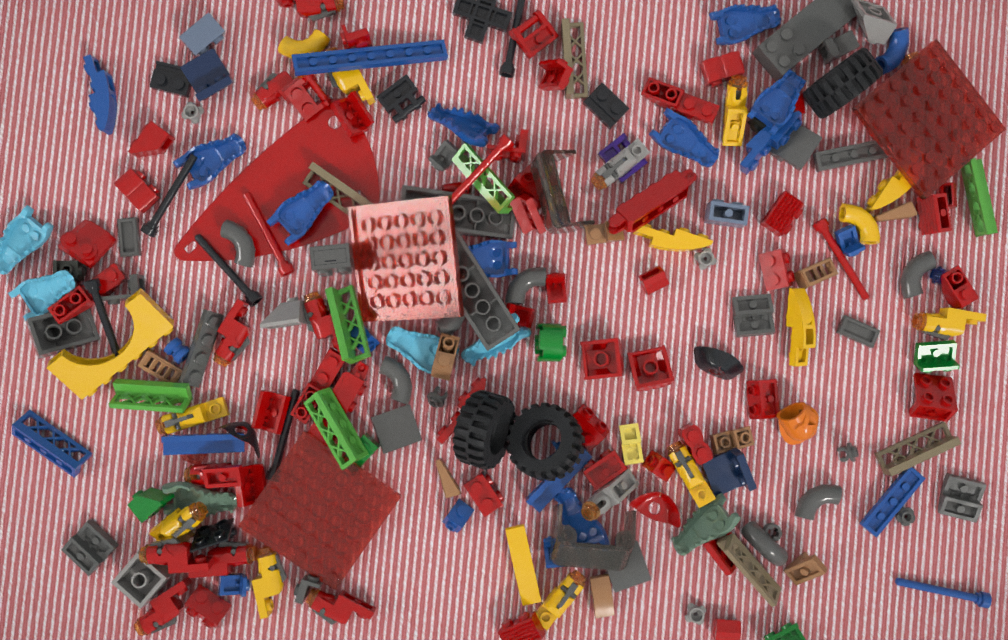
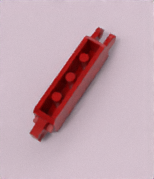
[608,168,697,235]
[306,361,370,458]

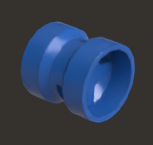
[164,337,190,364]

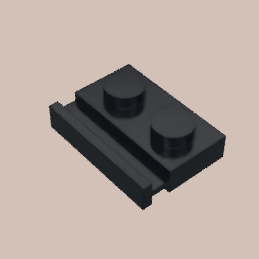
[149,61,191,98]
[583,82,629,130]

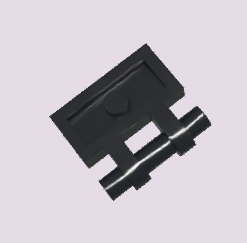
[376,74,426,124]

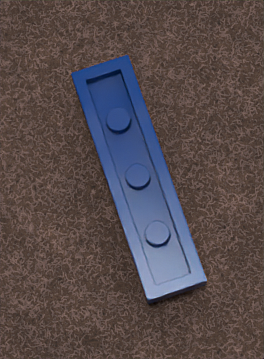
[859,467,926,538]

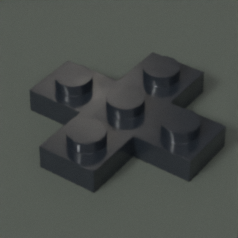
[453,0,512,44]

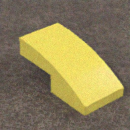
[619,423,644,466]

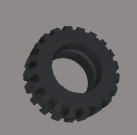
[803,48,883,119]
[453,390,515,470]
[506,403,585,481]

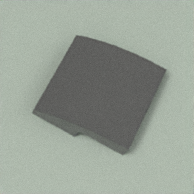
[769,126,822,171]
[732,294,776,338]
[371,404,422,454]
[938,473,987,523]
[61,519,119,576]
[601,541,651,593]

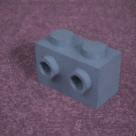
[179,12,225,57]
[704,199,750,228]

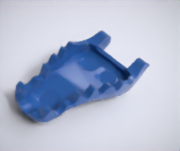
[709,4,781,46]
[747,69,807,135]
[427,103,500,147]
[649,108,719,168]
[173,133,246,190]
[266,180,334,246]
[469,240,518,278]
[554,487,610,561]

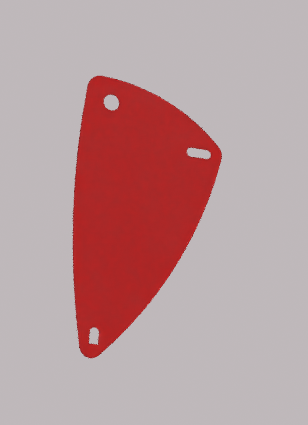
[174,98,379,261]

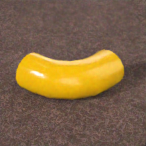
[278,29,331,58]
[839,203,880,245]

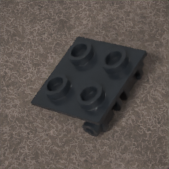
[190,518,237,552]

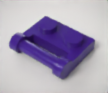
[598,133,648,184]

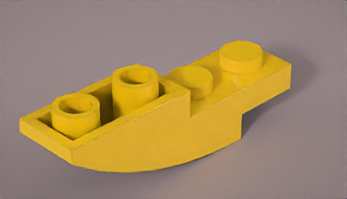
[865,149,926,212]
[633,224,713,252]
[786,288,816,367]

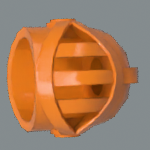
[777,402,819,445]

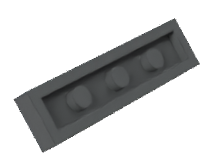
[813,137,894,172]
[179,309,224,388]

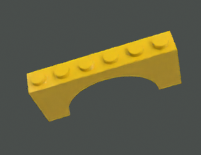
[47,288,174,400]

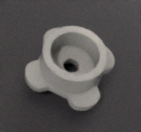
[181,102,204,124]
[694,248,717,270]
[685,603,706,625]

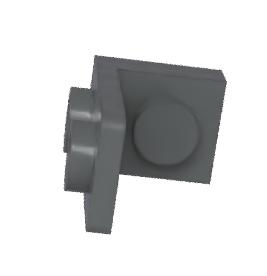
[817,30,860,64]
[101,274,145,305]

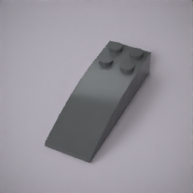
[752,0,856,81]
[396,185,515,239]
[424,230,521,351]

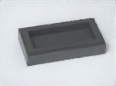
[117,217,142,257]
[836,315,880,348]

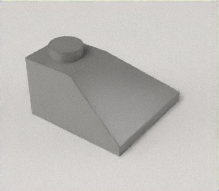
[851,0,897,45]
[260,297,307,329]

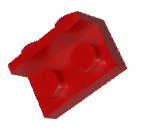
[746,379,780,419]
[463,471,505,517]

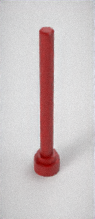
[443,133,515,209]
[243,192,295,277]
[812,217,870,300]

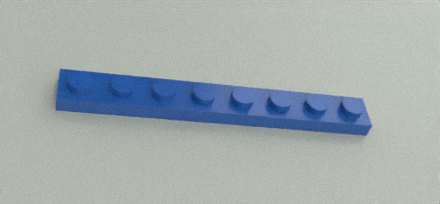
[292,39,448,76]

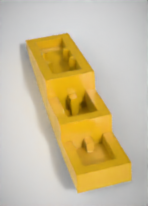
[505,524,542,606]

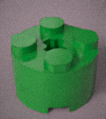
[534,323,567,362]

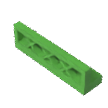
[451,143,515,214]
[959,158,998,237]
[325,285,371,364]
[108,379,193,413]
[304,387,369,470]

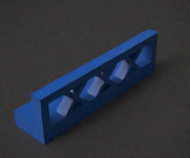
[12,410,92,478]
[161,432,245,455]
[525,449,592,513]

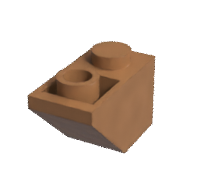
[431,333,460,381]

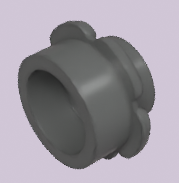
[895,507,915,526]

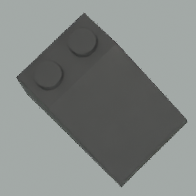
[26,308,100,359]

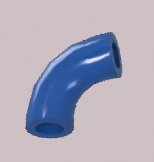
[875,27,909,75]

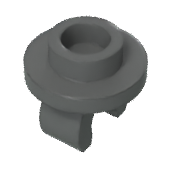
[427,386,448,408]
[837,442,859,462]

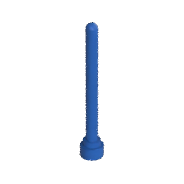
[895,578,992,609]

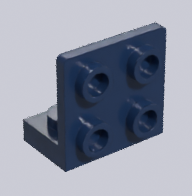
[180,49,235,102]
[702,447,757,497]

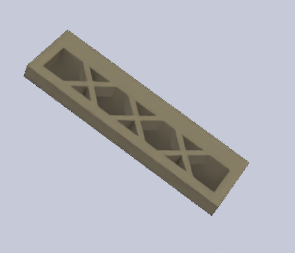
[561,18,588,99]
[302,162,378,227]
[874,421,961,476]
[717,533,782,607]

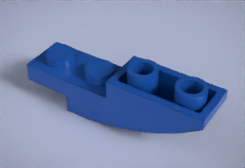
[83,54,117,135]
[740,111,802,175]

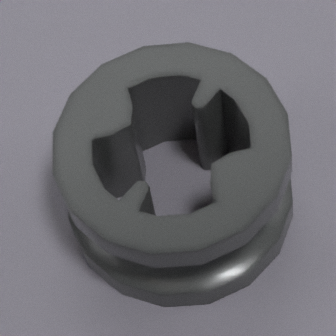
[763,523,782,542]

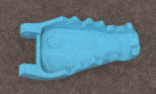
[0,205,54,275]
[8,270,76,321]
[461,313,531,366]
[386,326,459,374]

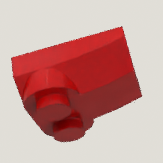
[58,219,117,269]
[580,338,624,380]
[627,345,674,391]

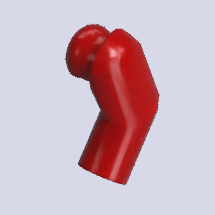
[442,182,470,195]

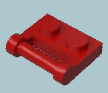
[509,10,559,59]
[281,74,332,121]

